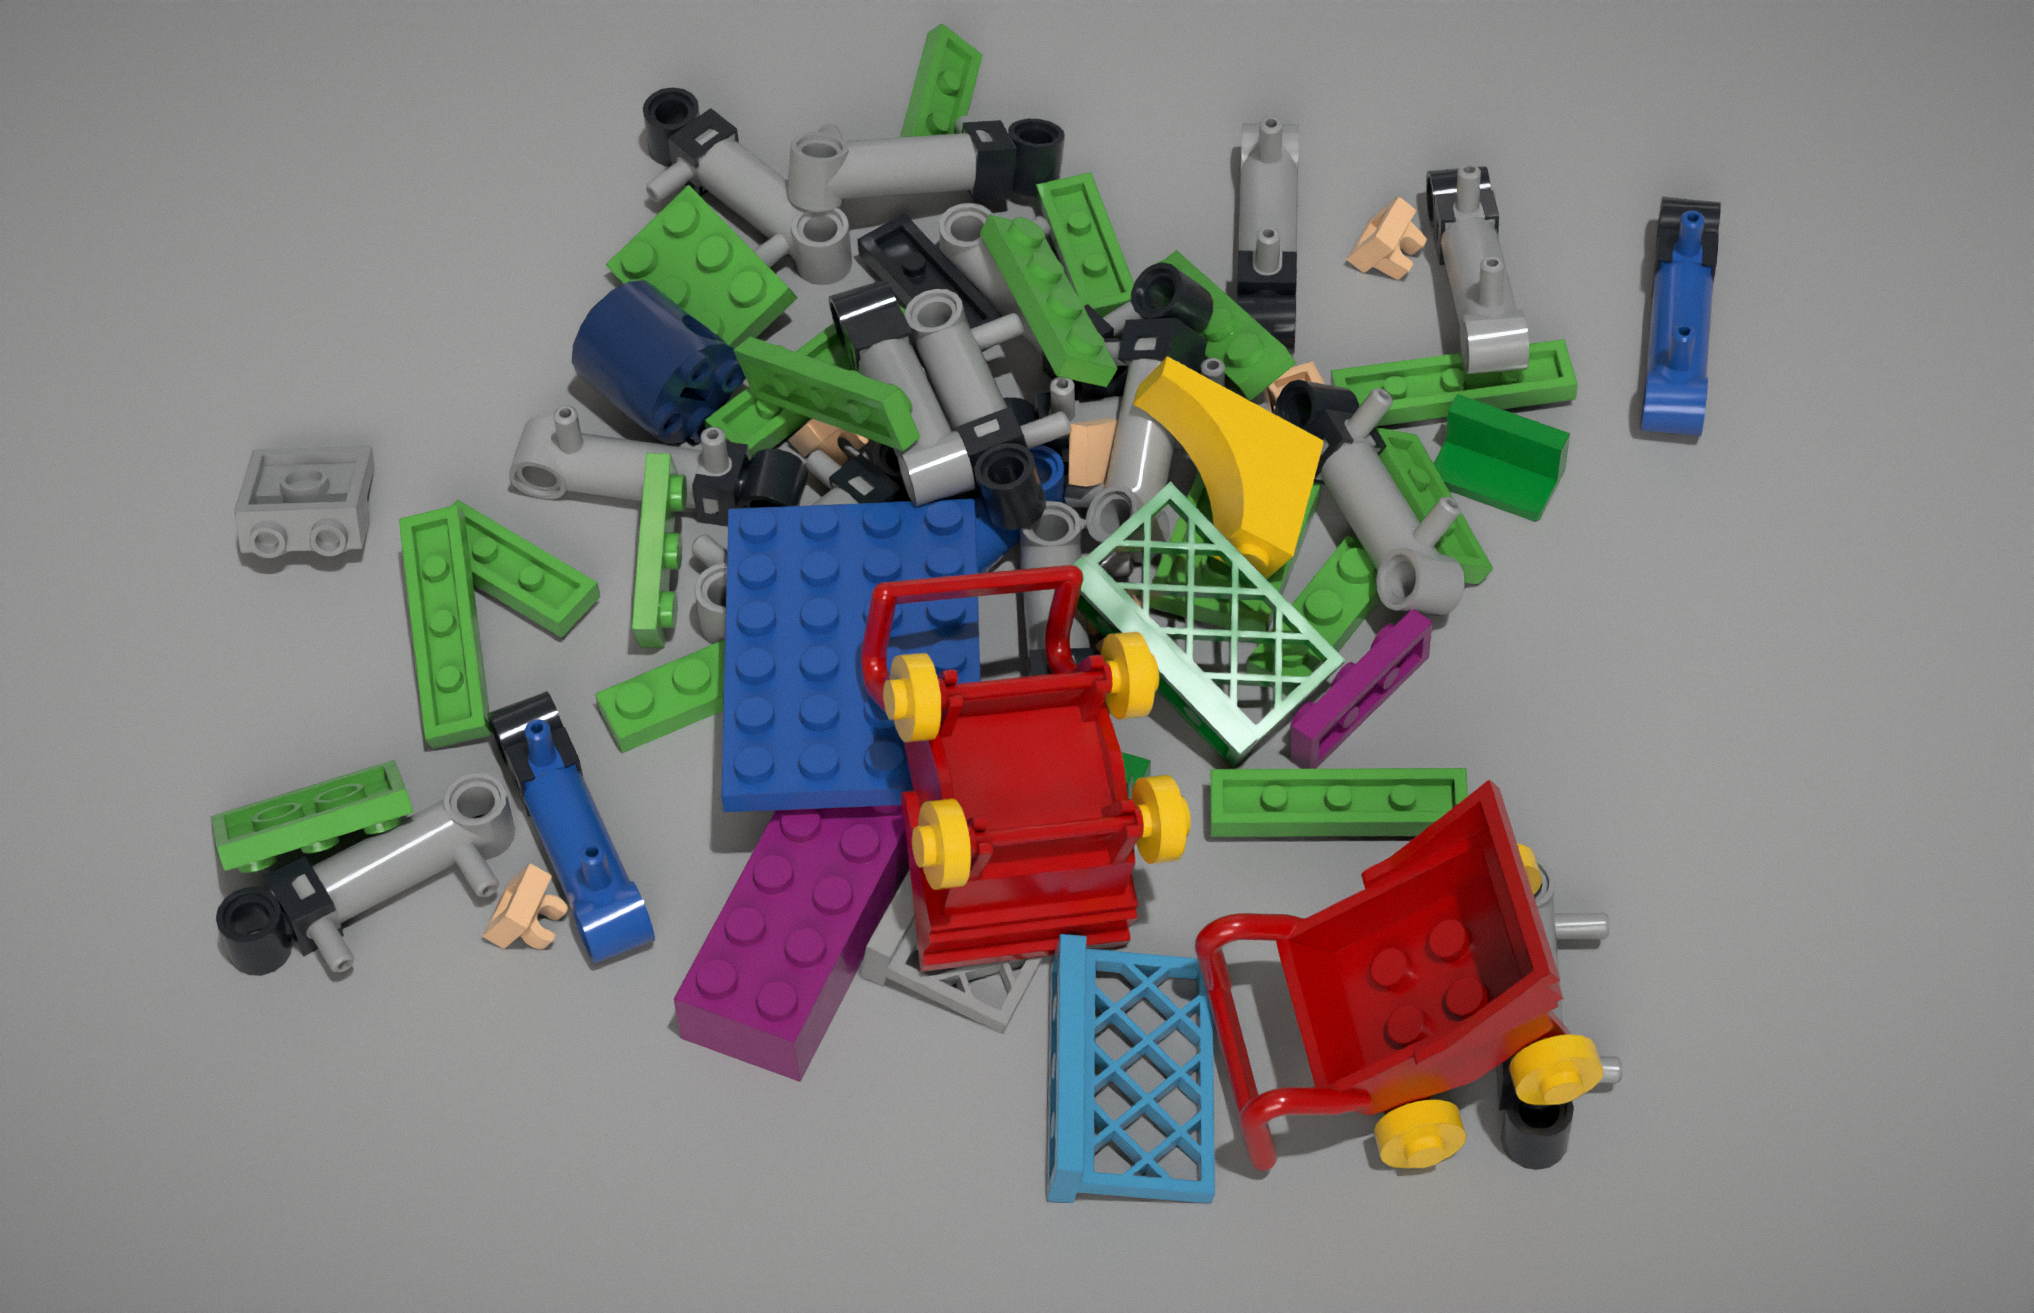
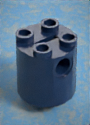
[572,280,746,444]

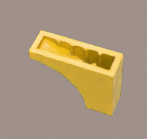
[1133,356,1324,580]

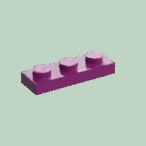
[1290,609,1432,769]

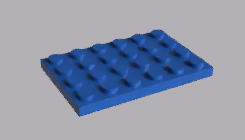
[721,499,981,812]

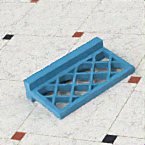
[1047,934,1215,1204]

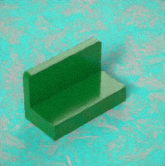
[1433,394,1570,521]

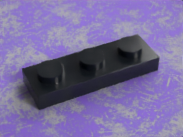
[857,213,1002,329]

